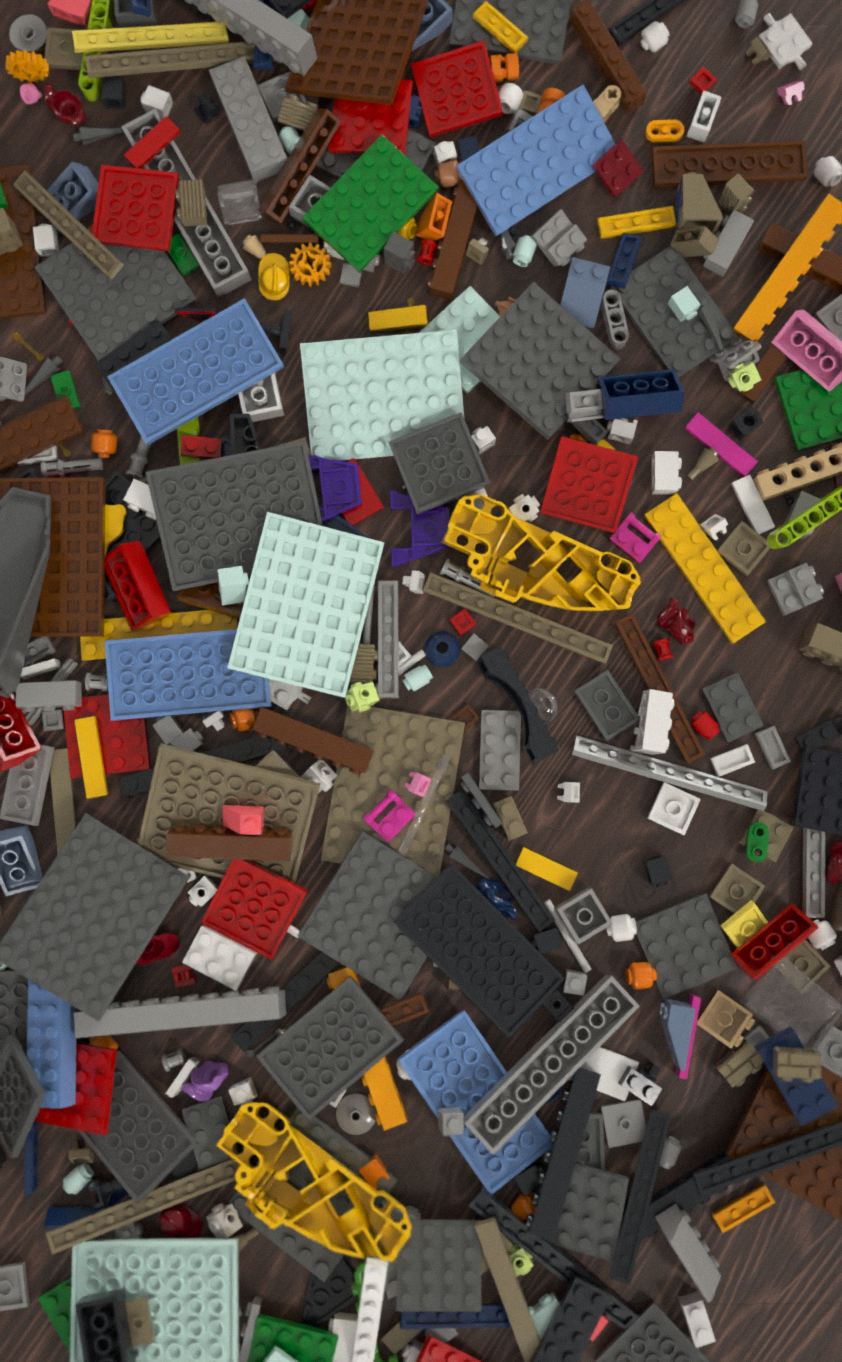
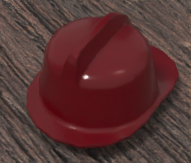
[136,933,180,965]
[156,1202,202,1239]

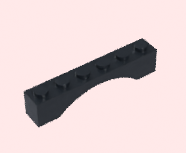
[476,646,559,765]

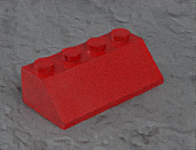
[105,541,171,632]
[0,693,42,772]
[731,903,819,980]

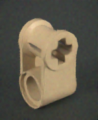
[593,85,621,123]

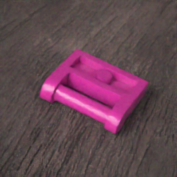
[609,512,662,564]
[362,789,416,843]

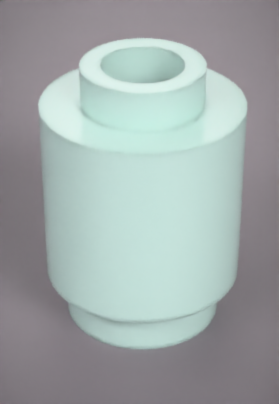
[279,126,300,155]
[513,235,537,267]
[402,665,433,692]
[63,1163,94,1195]

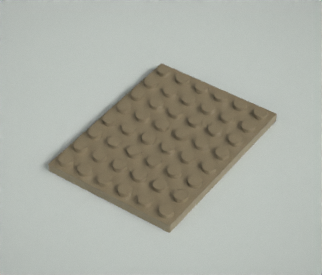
[321,706,465,878]
[138,744,321,883]

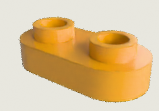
[645,120,684,142]

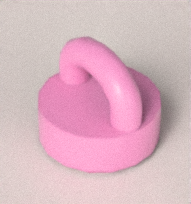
[20,83,42,104]

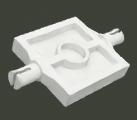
[758,13,812,70]
[269,679,312,710]

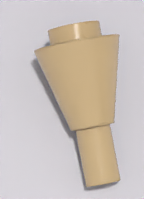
[243,235,267,260]

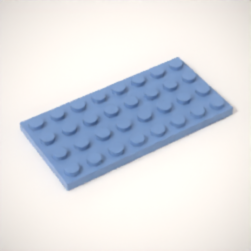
[456,85,615,237]
[107,298,284,446]
[104,629,272,721]
[397,1010,552,1194]

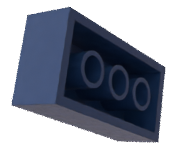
[597,369,685,420]
[754,1026,838,1126]

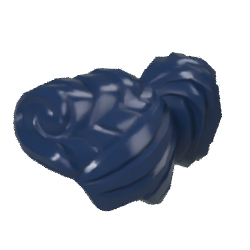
[476,879,517,920]

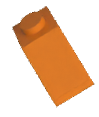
[416,193,452,242]

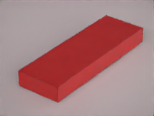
[124,116,181,169]

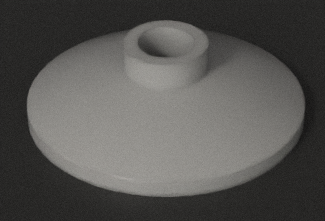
[9,14,47,52]
[336,1093,376,1135]

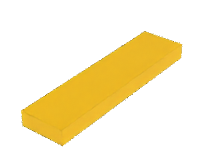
[597,206,676,239]
[75,716,108,799]

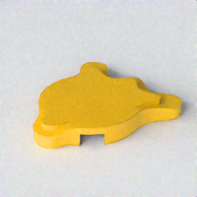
[105,504,127,557]

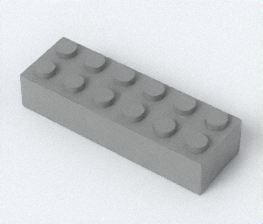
[209,56,287,183]

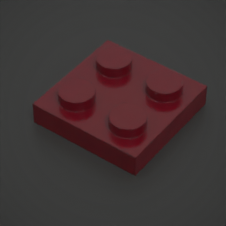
[592,140,644,198]

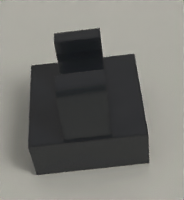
[194,94,220,124]

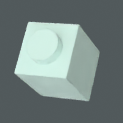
[668,286,700,322]

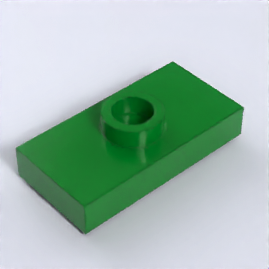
[167,233,199,277]
[51,370,81,410]

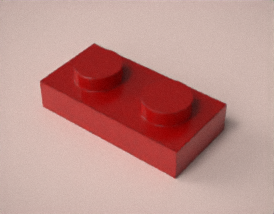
[180,435,221,459]

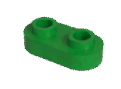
[745,822,769,862]

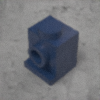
[408,95,423,130]

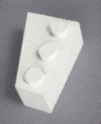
[630,689,674,755]

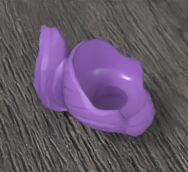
[180,1060,229,1101]

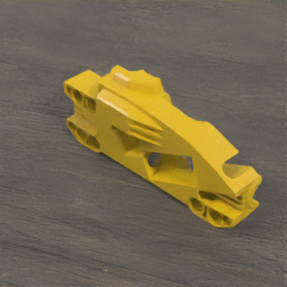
[441,494,641,611]
[216,1102,412,1262]

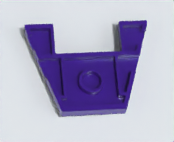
[308,455,362,523]
[390,491,450,567]

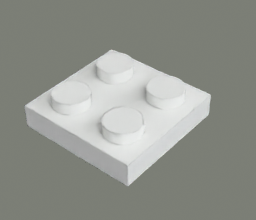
[647,782,701,835]

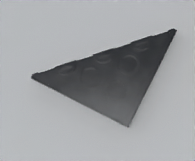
[302,1256,358,1328]

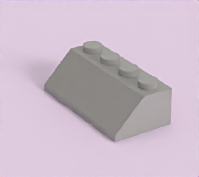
[655,1204,721,1303]

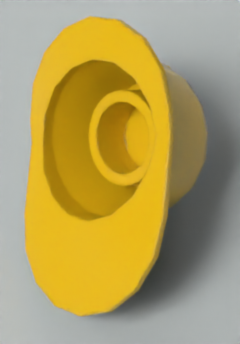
[259,253,290,301]

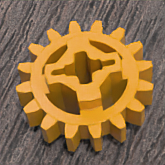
[5,50,49,83]
[289,243,331,287]

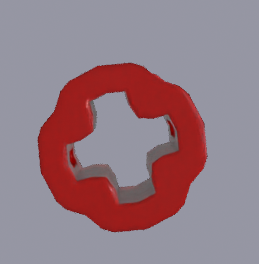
[416,239,438,265]
[652,638,674,662]

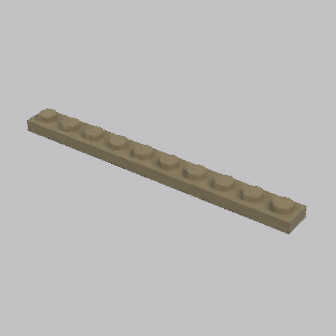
[85,42,276,78]
[423,572,613,664]
[46,1158,247,1254]

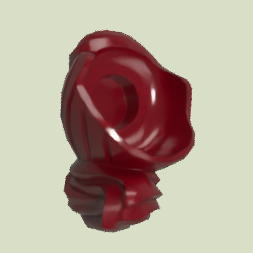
[45,83,86,126]
[657,597,696,645]
[825,840,842,884]

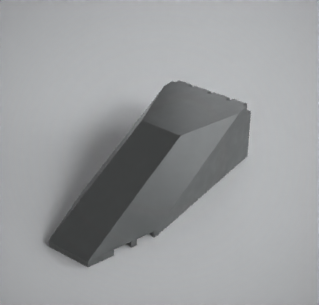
[0,487,51,698]

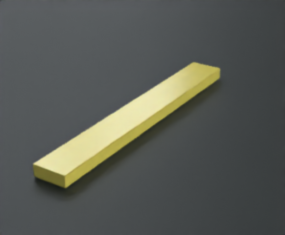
[72,22,228,53]

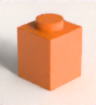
[359,1154,390,1189]

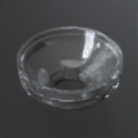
[528,688,557,724]

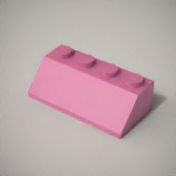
[771,310,842,392]

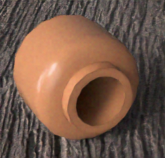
[435,160,463,188]

